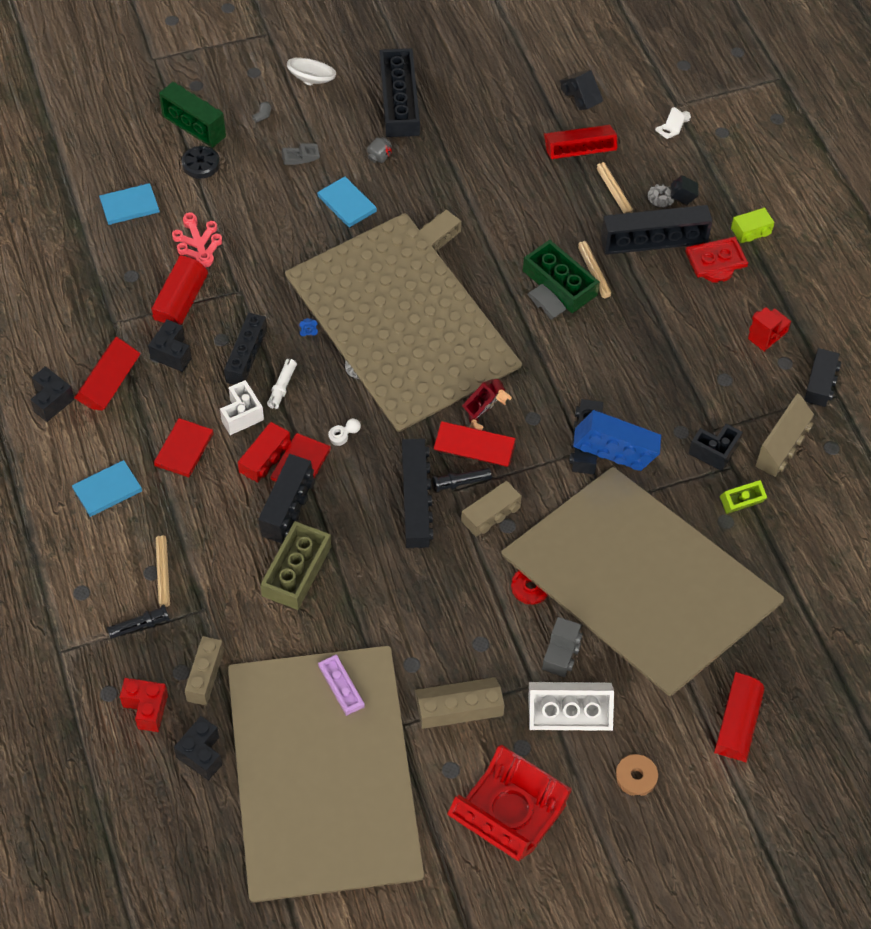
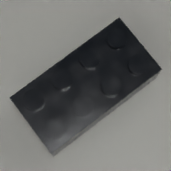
[258,454,315,544]

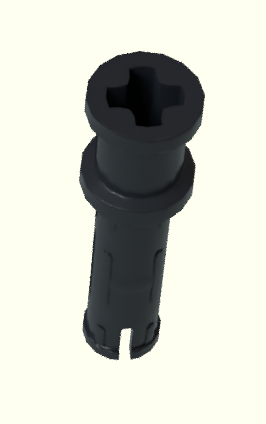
[432,468,492,493]
[107,604,170,639]

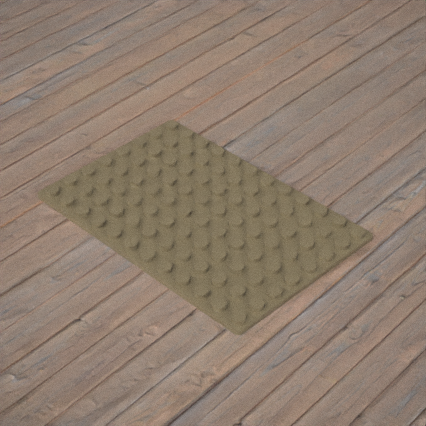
[285,213,522,432]
[502,467,784,696]
[228,646,424,903]

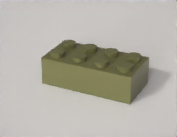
[260,521,332,610]

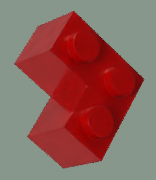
[748,307,791,352]
[120,678,168,732]

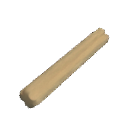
[597,162,633,214]
[578,241,611,299]
[156,535,170,607]

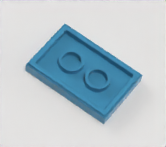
[317,177,377,228]
[99,183,159,225]
[72,460,142,517]

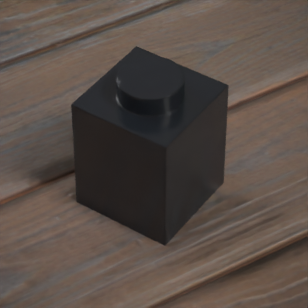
[670,175,698,205]

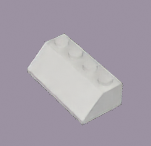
[528,682,614,730]

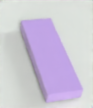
[318,654,365,716]

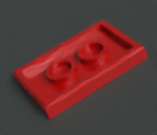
[685,237,748,278]
[154,418,214,478]
[271,433,331,482]

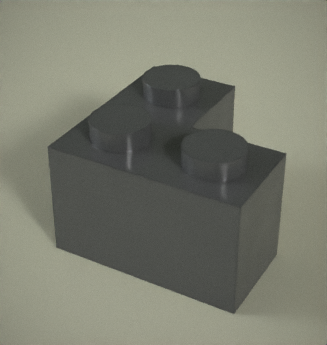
[542,617,583,677]

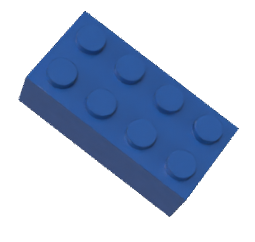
[573,410,661,471]

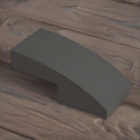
[281,143,320,165]
[528,284,566,320]

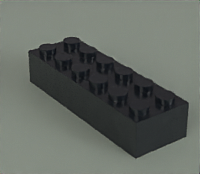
[379,48,420,137]
[600,205,713,255]

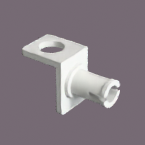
[656,107,691,139]

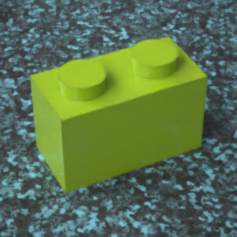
[731,208,775,244]
[720,480,767,514]

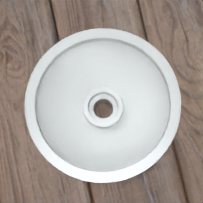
[287,58,336,85]

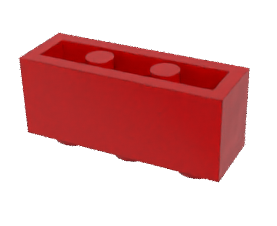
[238,422,291,483]

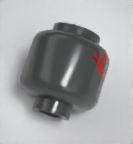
[367,137,392,163]

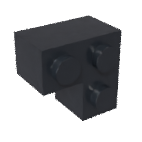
[559,70,603,110]
[148,319,192,372]
[30,366,74,422]
[688,423,743,471]
[174,716,222,781]

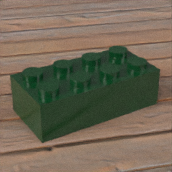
[159,82,226,148]
[523,240,600,314]

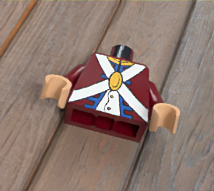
[462,379,512,430]

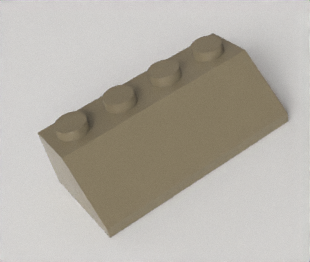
[755,393,814,477]
[415,677,505,729]

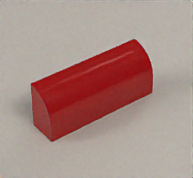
[544,125,617,159]
[151,255,208,325]
[74,336,141,411]
[434,421,515,467]
[714,672,765,763]

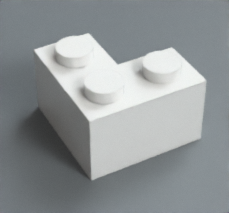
[220,380,264,435]

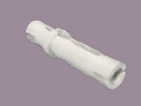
[267,359,297,409]

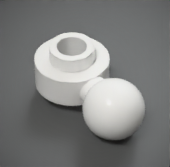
[329,418,361,446]

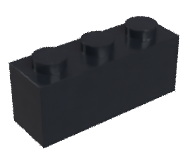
[804,348,841,407]

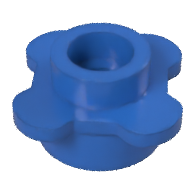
[299,318,318,336]

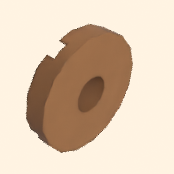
[616,754,658,796]

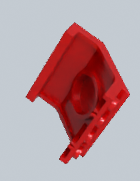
[447,745,572,862]

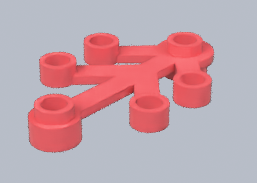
[172,213,222,268]

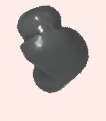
[252,102,271,123]

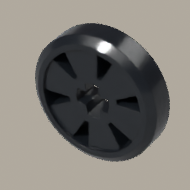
[181,146,220,179]

